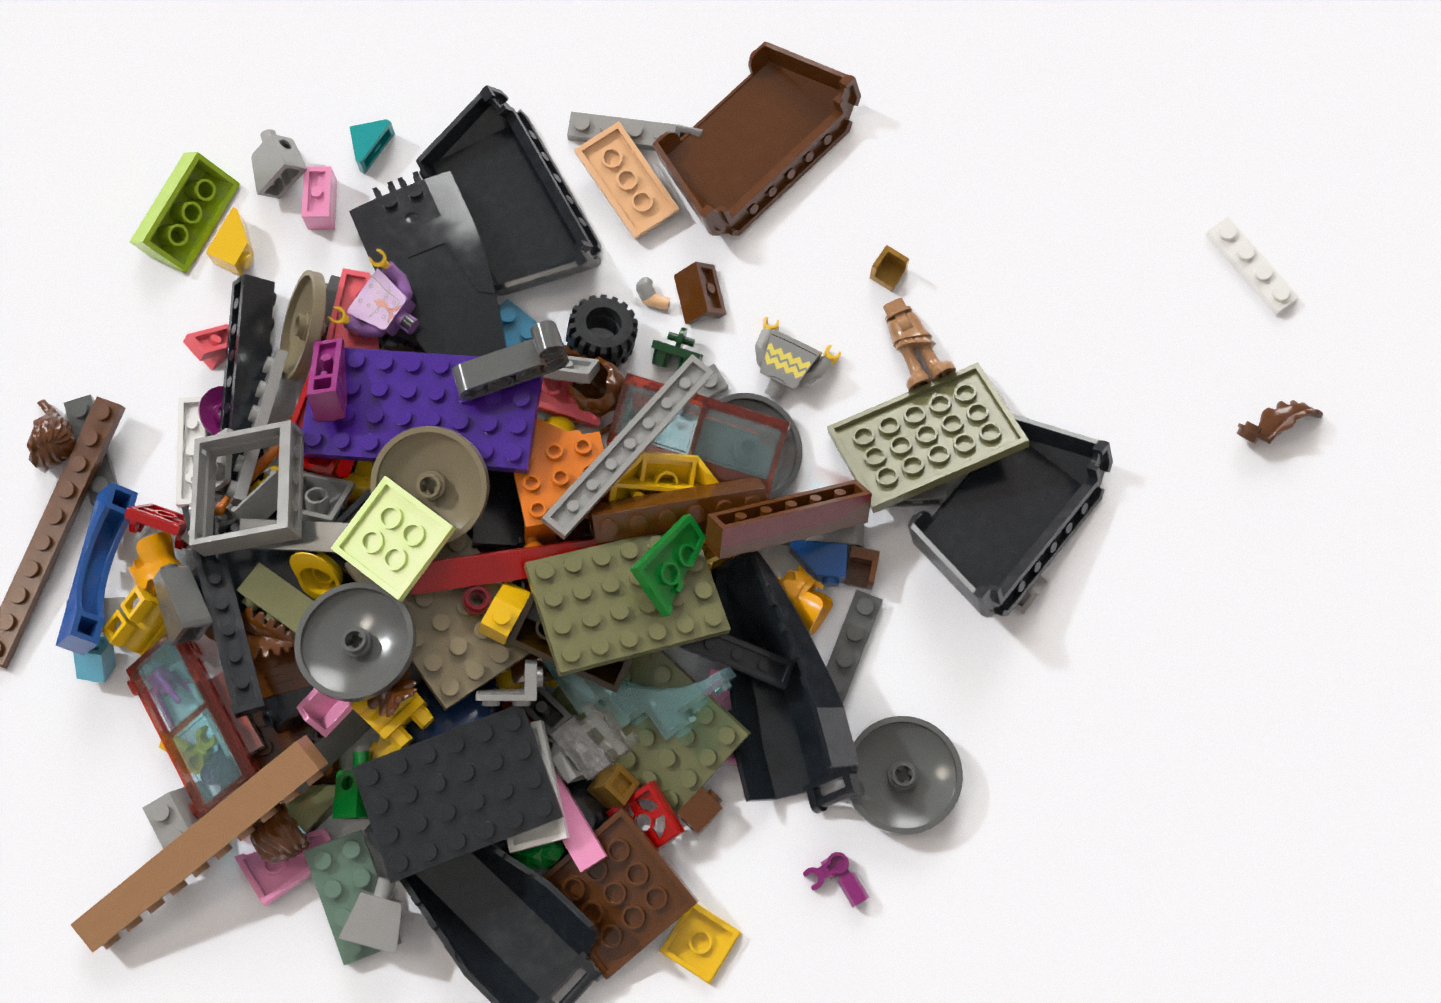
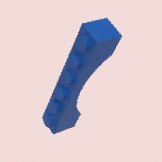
[55,482,138,655]

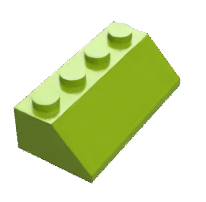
[129,152,240,273]

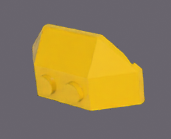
[608,451,719,501]

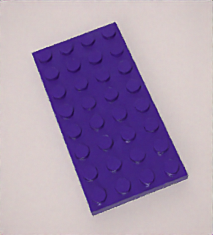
[302,348,543,473]

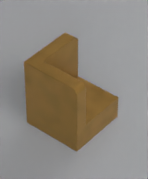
[869,245,910,292]
[586,763,640,808]

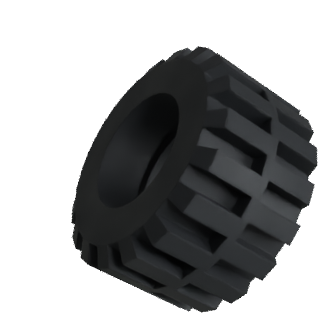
[566,294,638,368]

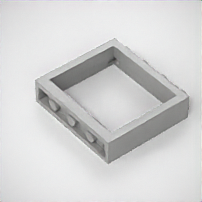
[187,420,304,556]

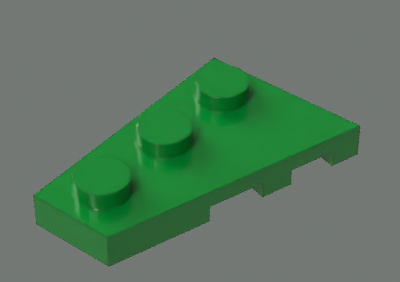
[629,514,706,617]

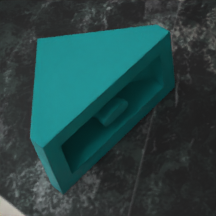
[349,119,395,175]

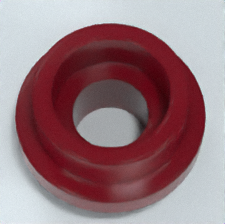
[462,586,492,615]

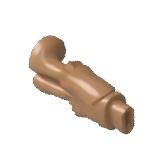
[883,298,956,391]

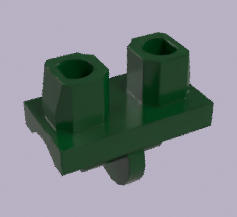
[651,327,704,370]

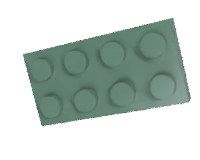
[303,829,402,965]

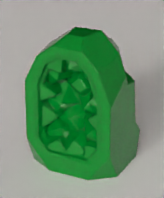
[510,841,564,870]

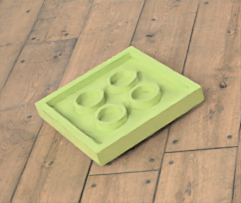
[331,476,456,602]

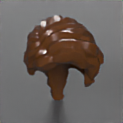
[564,345,626,417]
[26,399,75,473]
[250,802,310,863]

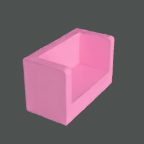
[301,166,337,230]
[296,688,354,738]

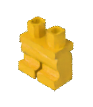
[102,586,170,659]
[350,692,435,749]

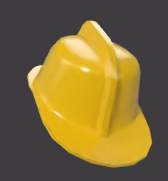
[289,552,344,600]

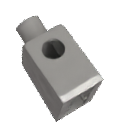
[251,129,307,199]
[339,877,403,954]

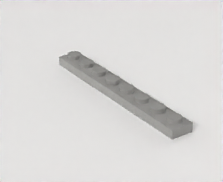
[542,354,714,540]

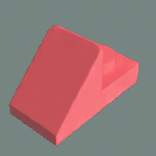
[183,324,229,370]

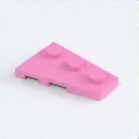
[234,828,333,907]

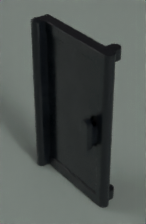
[471,470,525,548]

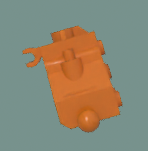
[513,418,610,548]

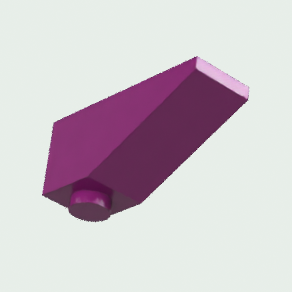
[306,338,347,422]

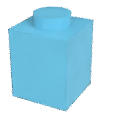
[73,636,116,683]

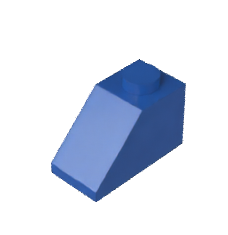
[789,540,847,587]

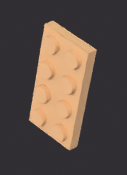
[574,121,680,240]

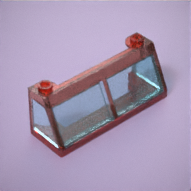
[606,373,790,500]
[126,633,260,819]

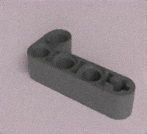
[452,320,569,400]

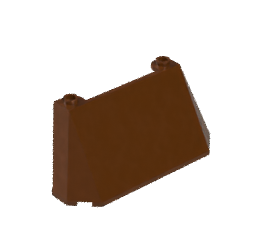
[652,41,861,236]

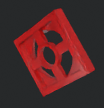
[124,503,189,550]
[606,780,685,850]

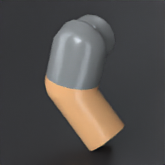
[636,277,671,311]

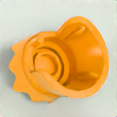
[128,532,182,598]
[778,565,833,636]

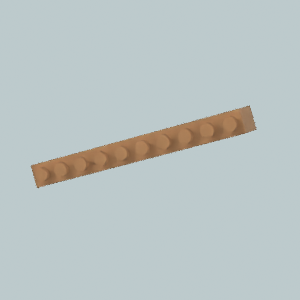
[70,735,329,953]

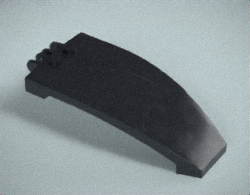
[349,171,507,357]

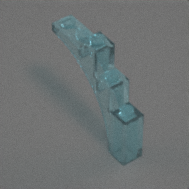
[541,658,737,740]

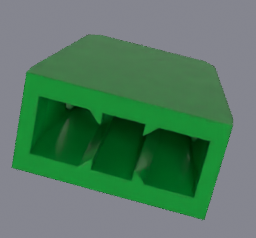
[332,751,371,819]

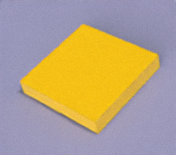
[659,904,742,985]

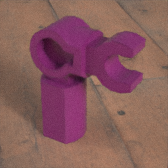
[802,852,870,908]

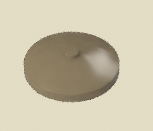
[280,270,327,382]
[370,426,490,543]

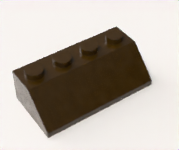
[508,591,633,693]

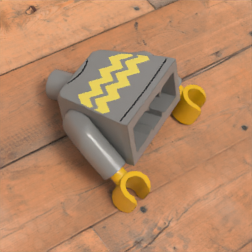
[755,317,841,400]

